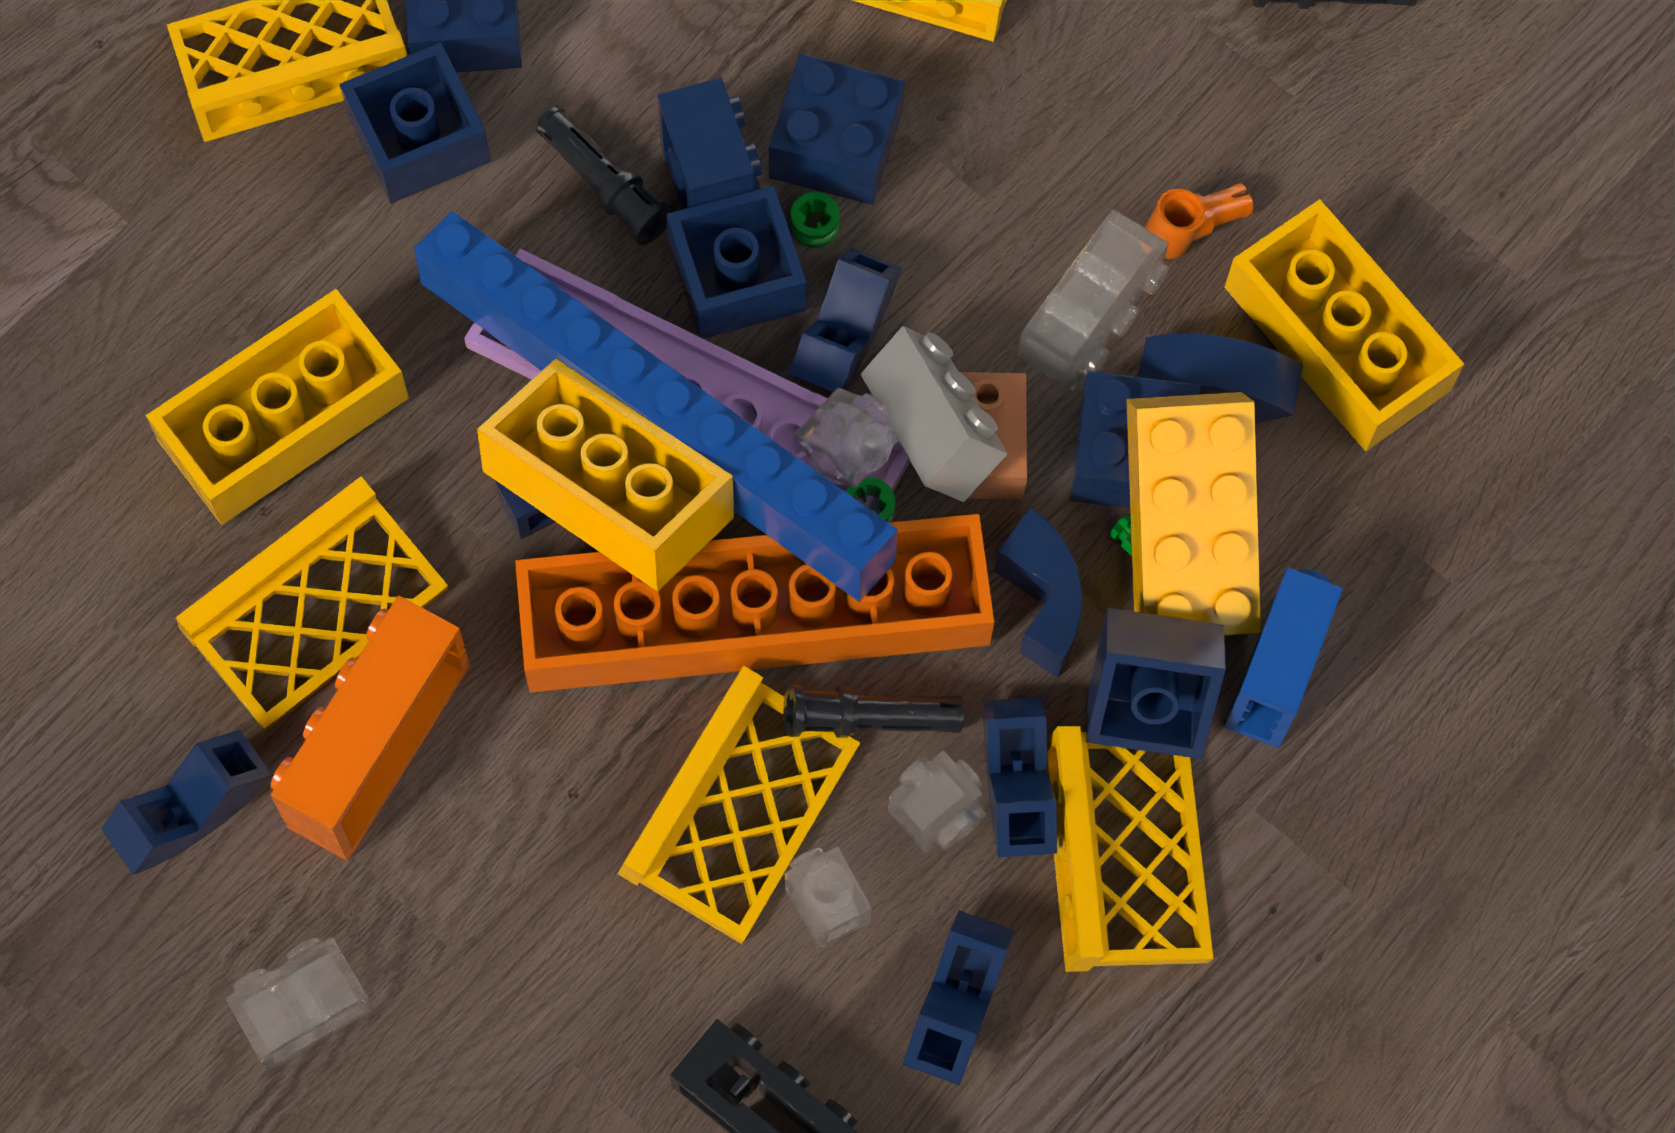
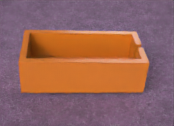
[270,595,470,861]

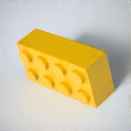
[1224,199,1464,452]
[146,289,409,525]
[477,359,734,592]
[1127,392,1261,635]

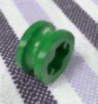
[790,192,840,248]
[846,477,895,523]

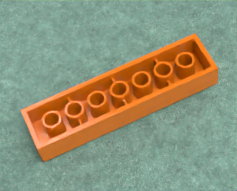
[515,514,994,693]

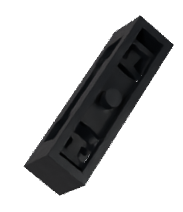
[670,1019,858,1133]

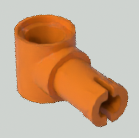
[1143,183,1253,259]

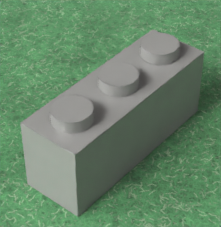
[861,326,1008,502]

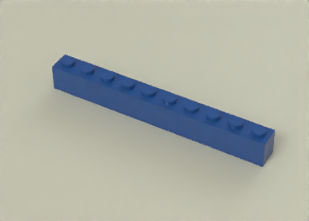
[414,211,898,602]

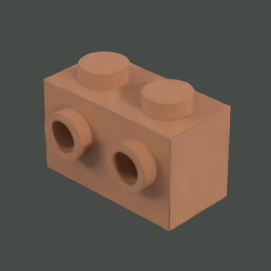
[960,372,1027,500]

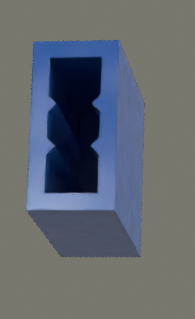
[1224,567,1343,749]

